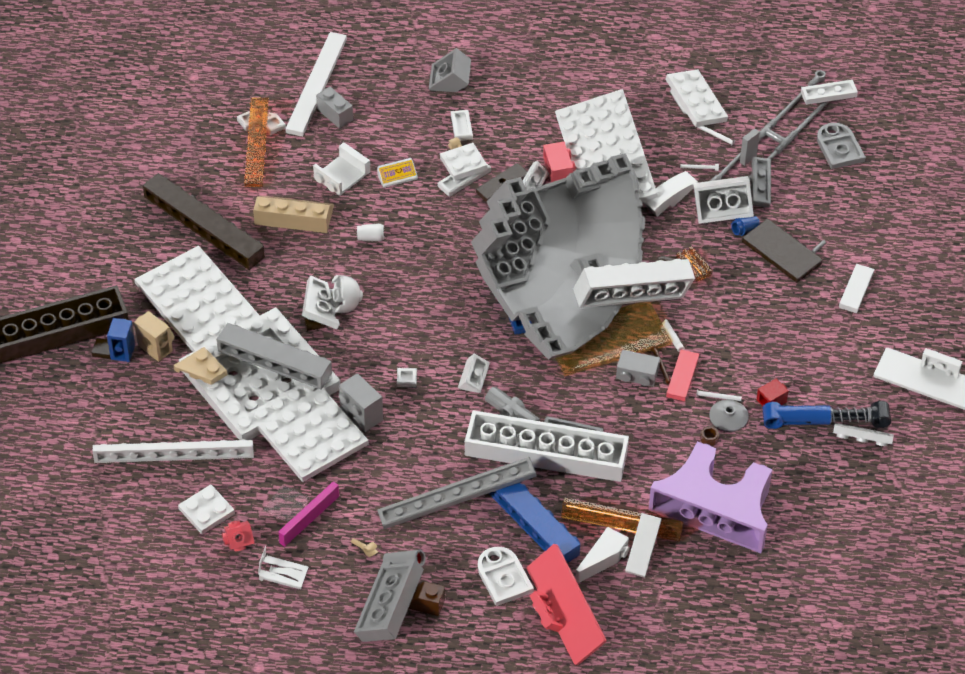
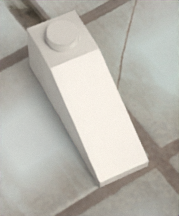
[576,527,630,583]

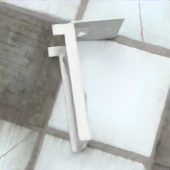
[258,546,308,589]

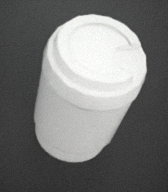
[357,223,384,241]

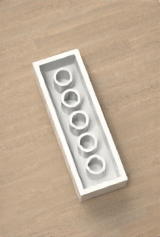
[573,259,695,308]

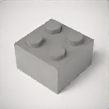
[339,373,383,432]

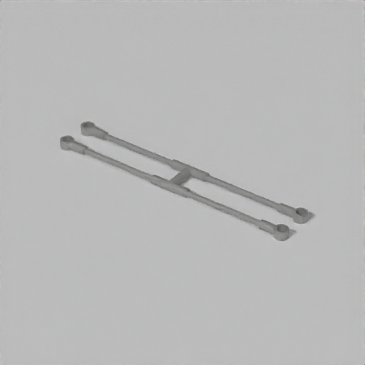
[706,70,840,182]

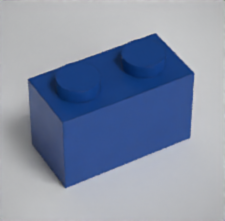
[107,318,136,362]

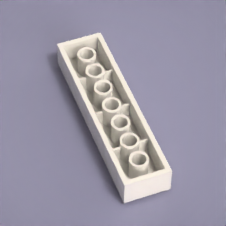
[465,410,629,482]

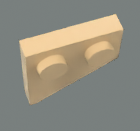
[174,347,227,385]

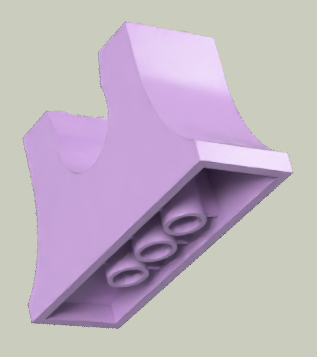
[649,441,772,553]

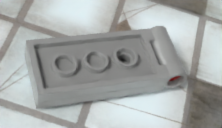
[354,549,426,642]

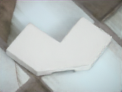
[237,110,286,135]

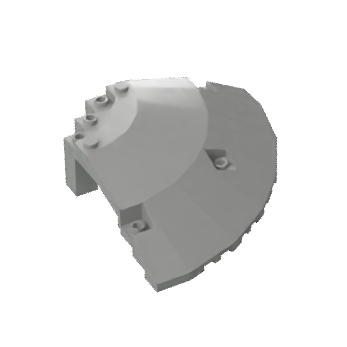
[471,153,645,360]

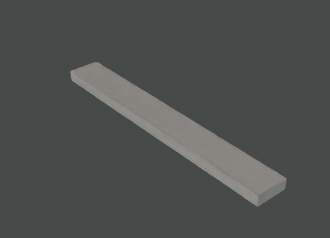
[377,457,536,529]

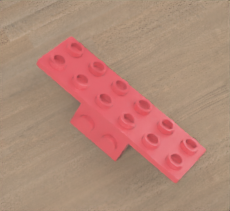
[526,544,607,665]

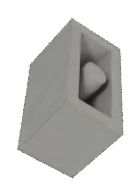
[316,87,353,129]
[616,350,660,387]

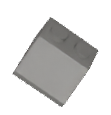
[429,48,471,92]

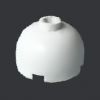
[330,275,363,313]

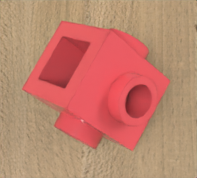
[222,520,255,551]

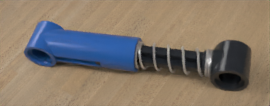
[762,401,891,429]

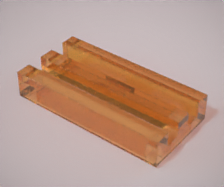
[676,246,713,282]

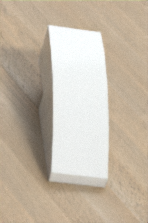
[643,171,698,217]

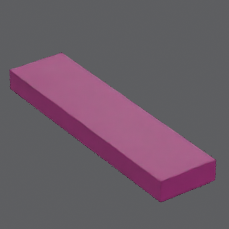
[278,481,339,547]

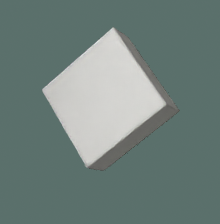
[397,368,417,387]

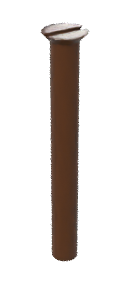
[651,346,671,384]

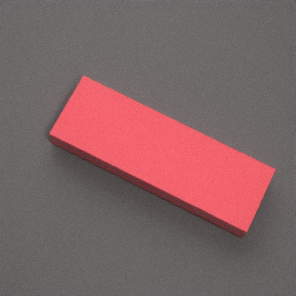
[666,350,699,401]

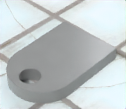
[817,123,866,169]

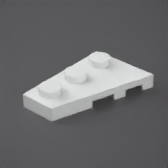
[302,276,340,329]

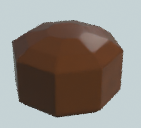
[700,426,720,446]

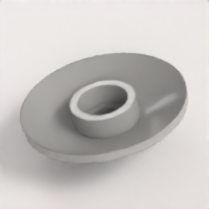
[709,400,749,432]

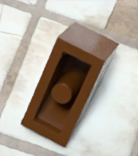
[408,582,445,616]

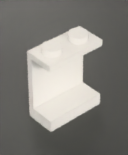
[313,143,370,196]

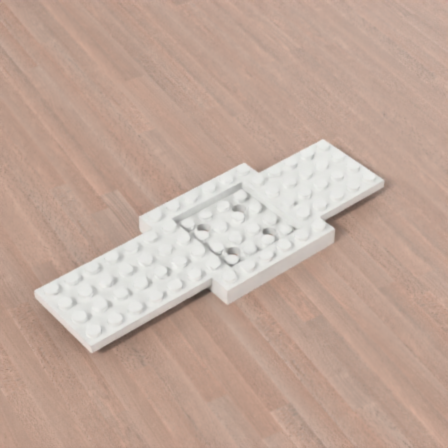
[135,246,369,482]

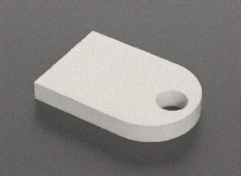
[478,547,534,606]

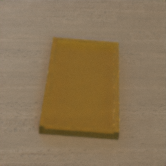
[555,302,671,377]

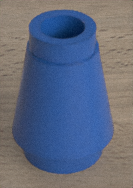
[731,216,760,236]

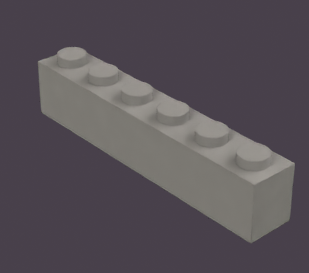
[216,322,332,390]

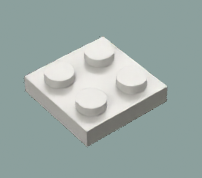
[440,143,488,181]
[178,485,235,535]

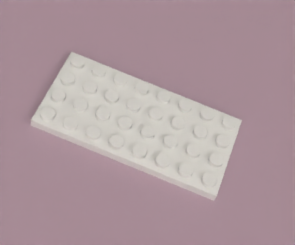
[555,89,658,202]

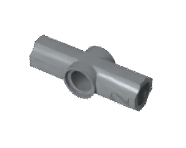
[485,387,540,421]

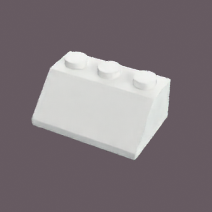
[693,176,754,224]

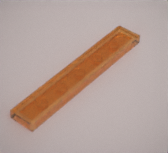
[244,97,269,187]
[561,497,683,542]

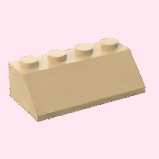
[253,195,334,233]

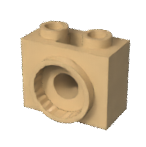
[134,311,174,362]

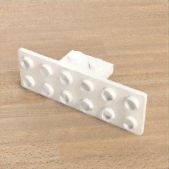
[873,348,965,410]

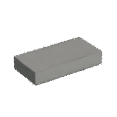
[740,129,760,166]

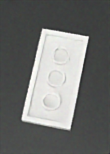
[666,70,728,127]

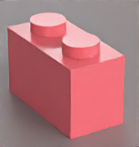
[543,141,576,182]

